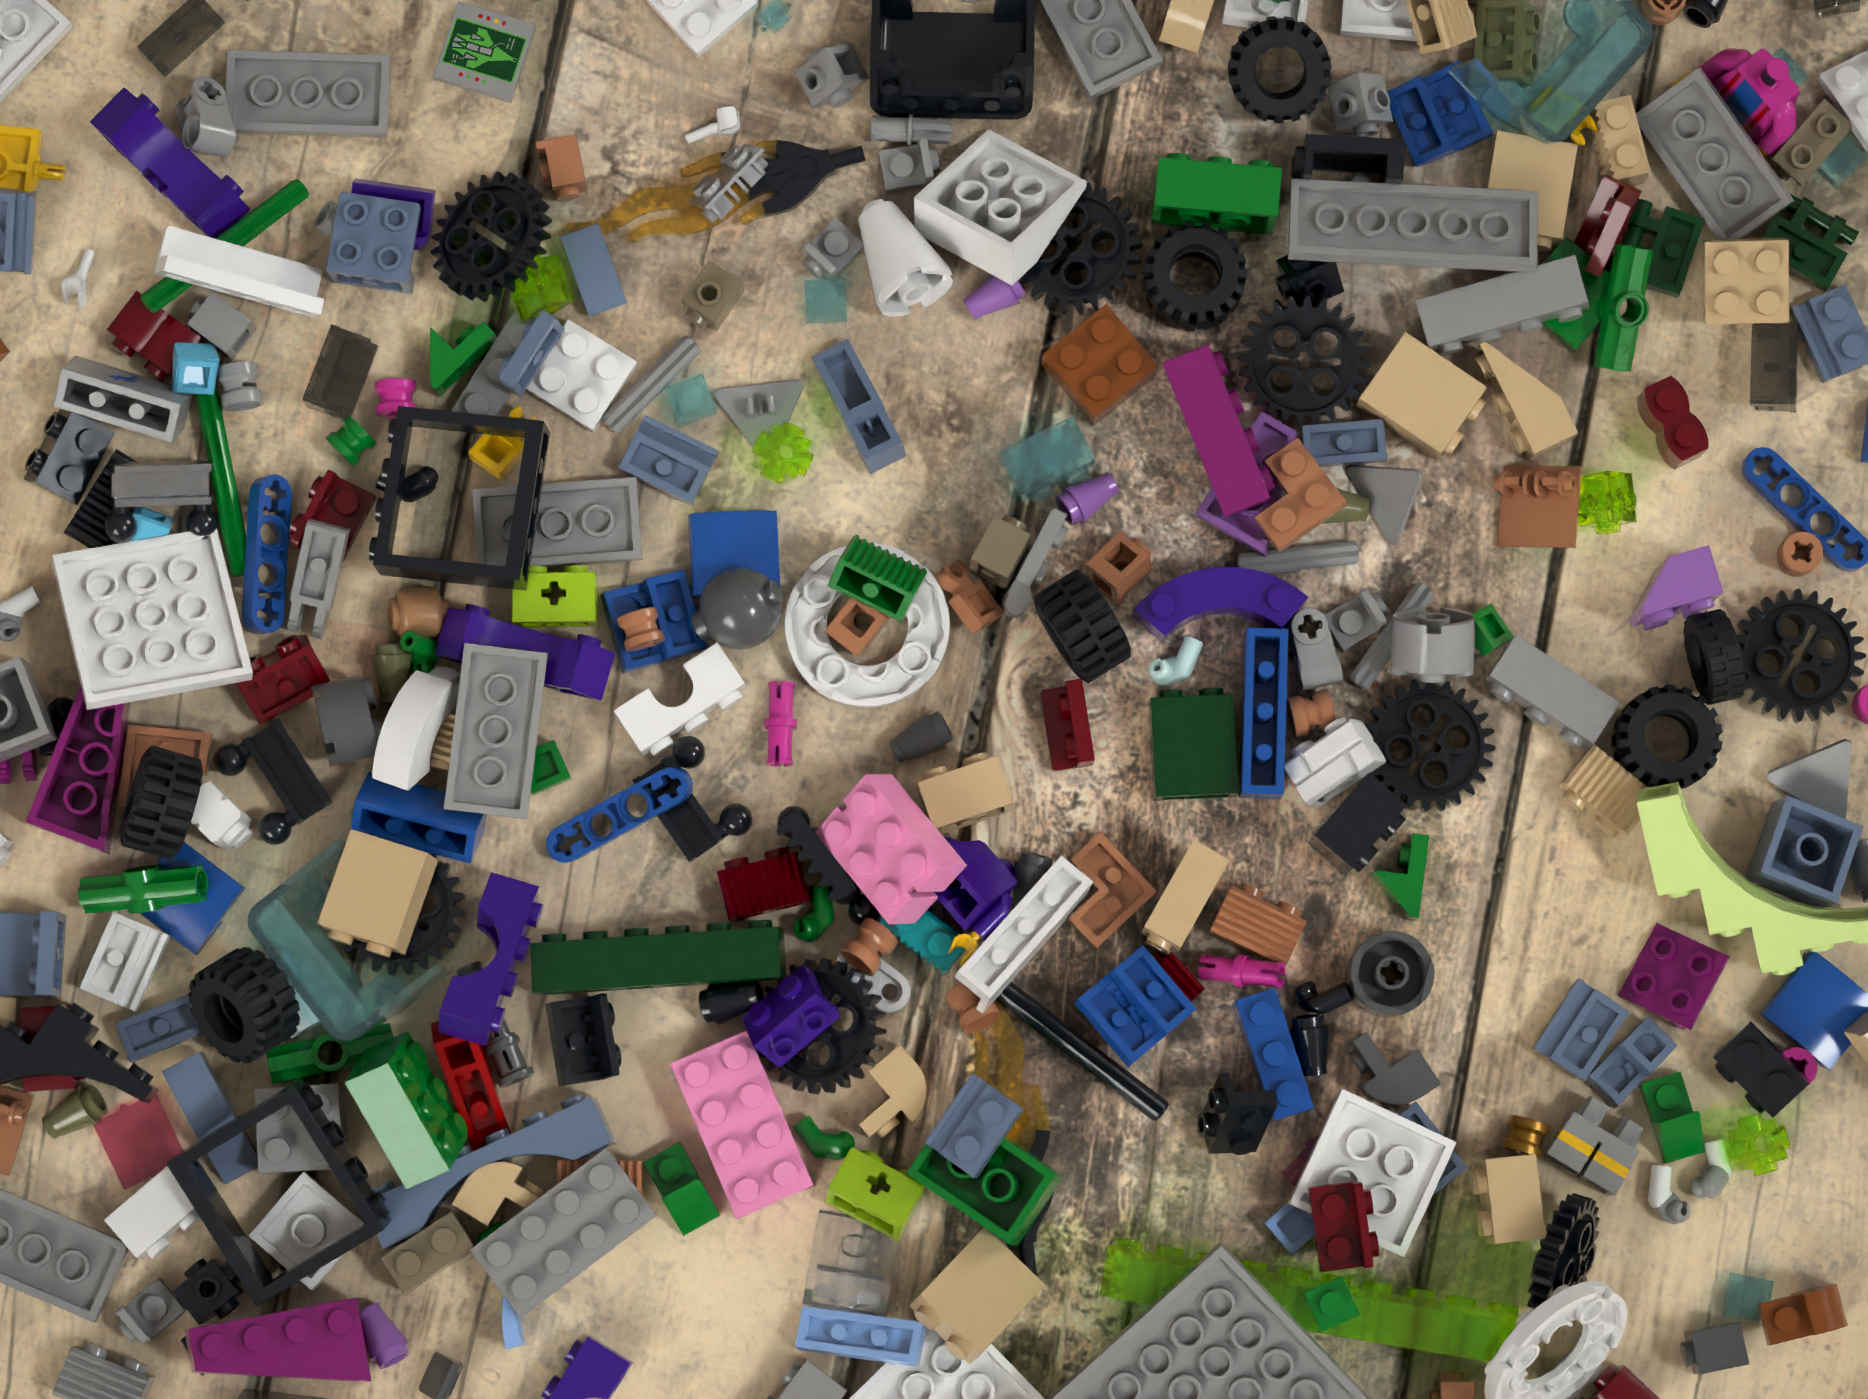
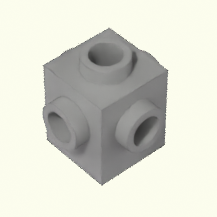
[795,43,869,108]
[1327,72,1393,137]

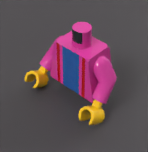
[1672,48,1800,161]

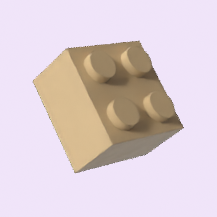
[1702,237,1789,325]
[917,752,1013,835]
[1470,1154,1546,1245]

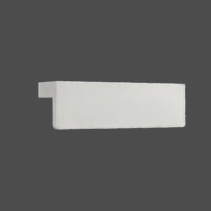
[154,226,324,317]
[955,855,1093,1014]

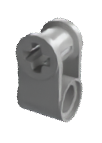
[175,76,236,156]
[1288,608,1343,691]

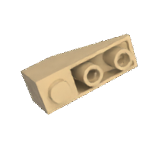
[1473,341,1578,461]

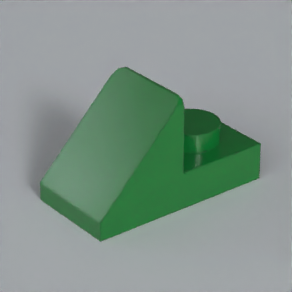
[430,322,497,397]
[1371,833,1429,921]
[1639,1071,1705,1164]
[643,1142,721,1236]

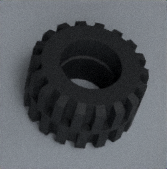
[1228,16,1332,124]
[1142,221,1247,332]
[1034,569,1131,684]
[1612,685,1723,789]
[120,745,203,860]
[188,947,300,1064]

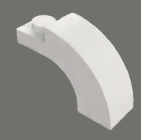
[372,665,461,791]

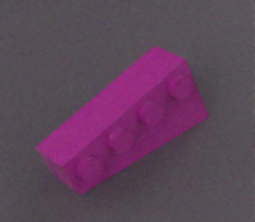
[1162,344,1275,518]
[25,684,130,855]
[185,1298,371,1383]

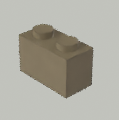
[970,515,1031,590]
[380,1211,477,1293]

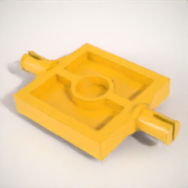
[0,125,66,193]

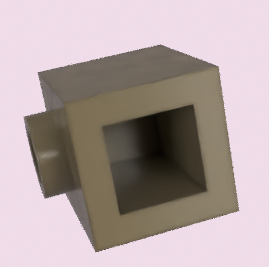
[681,260,744,331]

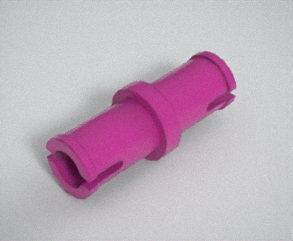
[764,681,797,767]
[1198,954,1286,988]

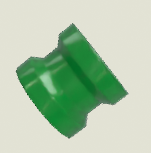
[325,415,377,466]

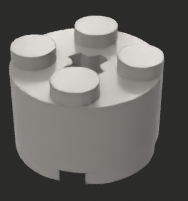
[1390,607,1475,683]

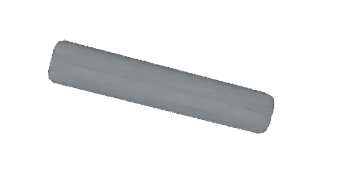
[603,336,700,433]
[1237,541,1359,574]
[1350,582,1434,690]

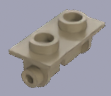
[1772,99,1853,186]

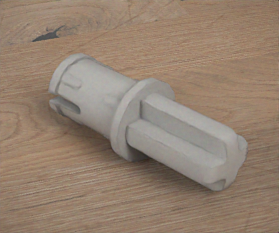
[871,114,952,146]

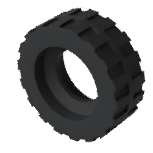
[1683,609,1746,705]

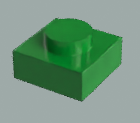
[1473,603,1514,657]
[531,740,572,795]
[1302,1275,1360,1332]

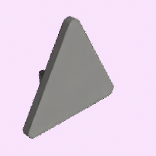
[714,380,804,463]
[1348,465,1423,545]
[1767,739,1852,819]

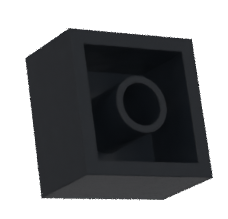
[1308,773,1407,875]

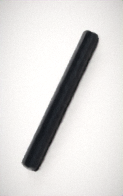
[995,982,1169,1121]

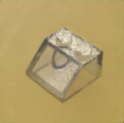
[802,1210,899,1317]

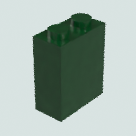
[1148,688,1239,801]

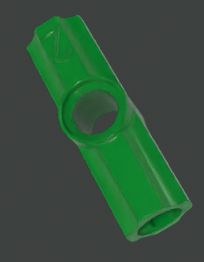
[1594,244,1653,372]
[78,865,209,914]
[267,1023,394,1084]

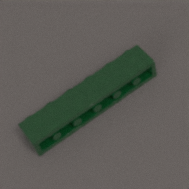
[530,920,786,995]

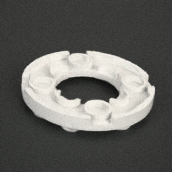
[785,543,950,708]
[1484,1281,1627,1399]

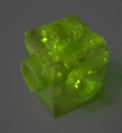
[510,255,575,320]
[751,422,814,485]
[1578,470,1637,534]
[1725,1113,1790,1176]

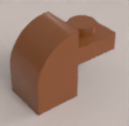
[1757,1284,1848,1345]

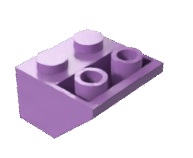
[1629,545,1724,630]

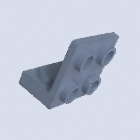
[326,192,421,294]
[0,911,66,998]

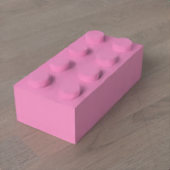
[670,1030,814,1219]

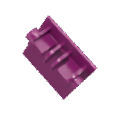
[1618,923,1730,1030]

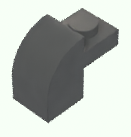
[1349,1032,1441,1106]

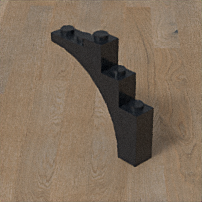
[0,1002,159,1103]

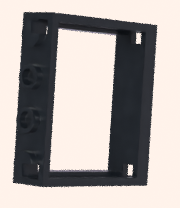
[369,406,550,591]
[166,1078,391,1306]

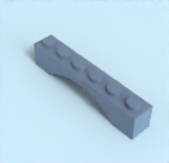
[373,1093,617,1249]

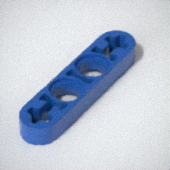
[1741,447,1868,572]
[242,474,292,635]
[546,767,693,863]

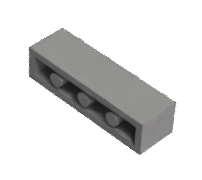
[1415,255,1589,356]

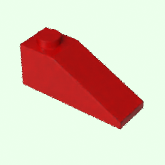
[431,1021,511,1151]

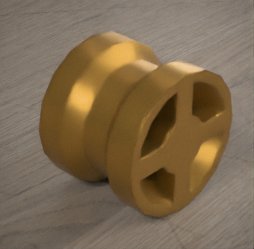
[1501,1115,1551,1159]

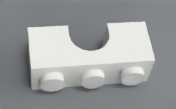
[614,642,746,757]

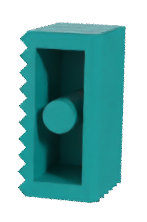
[880,910,965,975]

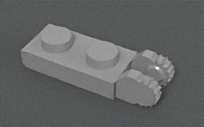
[1000,508,1069,619]
[287,519,350,639]

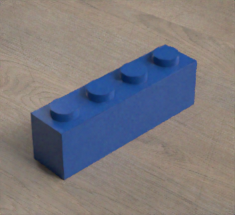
[1239,627,1289,799]

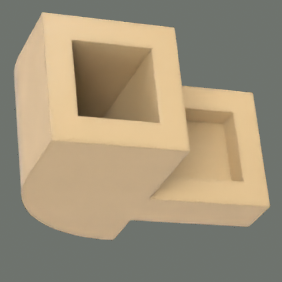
[1159,0,1215,53]
[859,1044,927,1139]
[452,1162,547,1226]

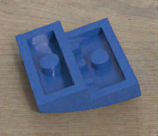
[1387,60,1494,167]
[688,510,780,596]
[600,569,707,673]
[141,841,245,955]
[1074,945,1197,1067]
[1759,950,1868,1070]

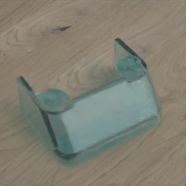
[1448,0,1653,144]
[248,839,450,1041]

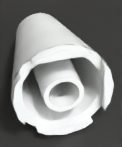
[858,199,953,317]

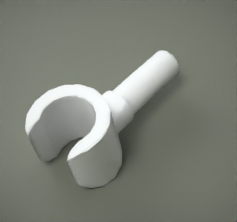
[685,106,740,144]
[62,249,95,307]

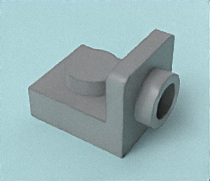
[879,137,940,194]
[801,217,864,282]
[1325,588,1389,653]
[116,1278,187,1344]

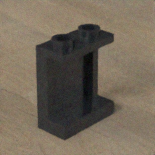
[1291,134,1405,184]

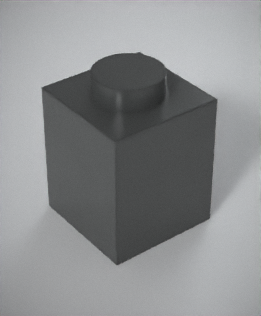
[1680,1322,1749,1374]

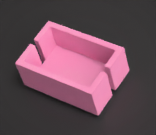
[815,774,967,924]

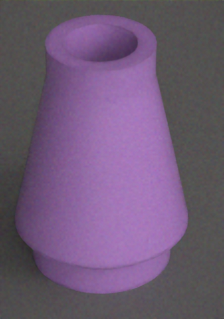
[963,275,1027,320]
[1055,472,1119,525]
[360,1303,410,1369]

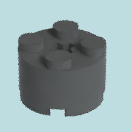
[311,675,382,767]
[1346,931,1435,1018]

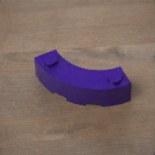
[90,87,250,239]
[1131,567,1308,642]
[434,604,615,700]

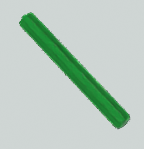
[140,179,309,313]
[195,383,246,577]

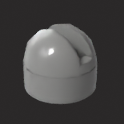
[314,200,338,237]

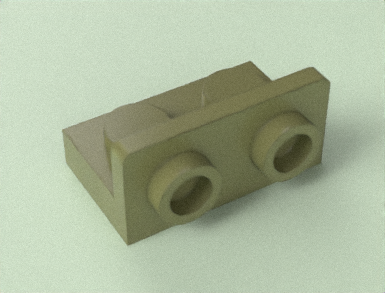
[1473,0,1541,87]

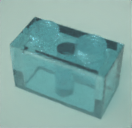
[999,416,1095,503]

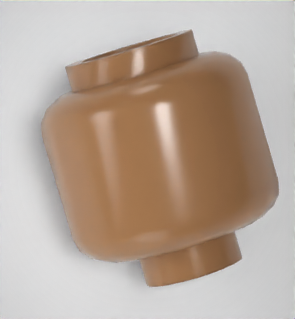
[388,586,450,639]

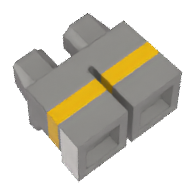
[1543,1096,1643,1196]

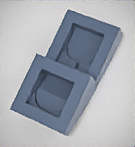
[559,222,627,317]
[1586,1016,1678,1109]

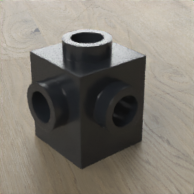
[1275,255,1345,305]
[172,1258,245,1324]

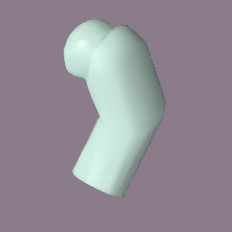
[1148,636,1204,685]

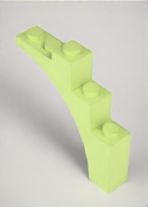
[1636,782,1868,975]

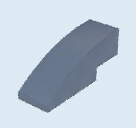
[812,339,906,474]
[162,1052,258,1184]

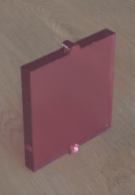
[94,1094,183,1190]

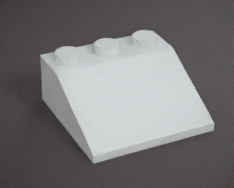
[914,129,1087,285]

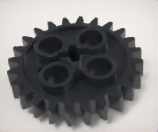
[431,171,552,302]
[1019,183,1143,315]
[1237,292,1371,427]
[1737,589,1866,724]
[1364,679,1496,813]
[344,851,466,976]
[758,958,887,1095]
[1527,1193,1600,1329]

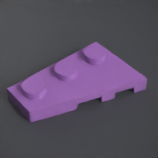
[1196,411,1298,558]

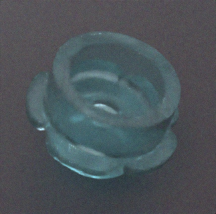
[755,0,792,34]

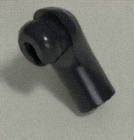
[375,466,439,502]
[40,697,74,756]
[1294,981,1354,1014]

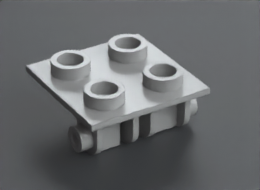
[688,144,769,223]

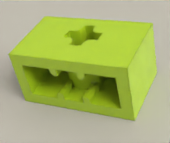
[512,565,598,628]
[825,1147,925,1241]

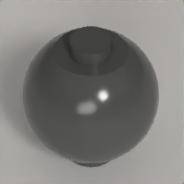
[692,567,784,650]

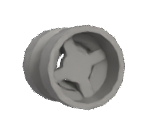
[217,361,264,411]

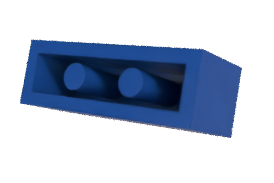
[351,771,487,864]
[1232,988,1314,1123]

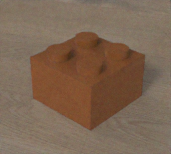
[1041,304,1158,426]

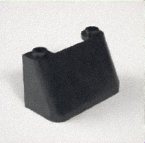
[870,0,1035,120]

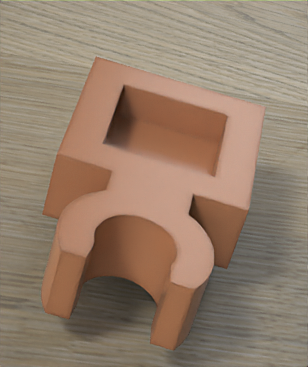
[935,560,1005,634]

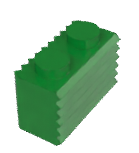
[827,535,927,623]

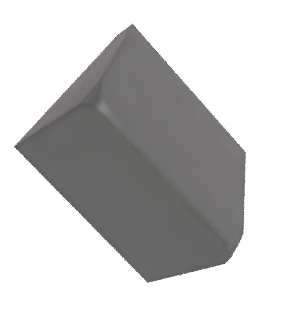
[419,1352,463,1399]

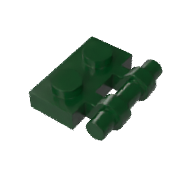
[1762,193,1859,291]
[1623,199,1705,298]

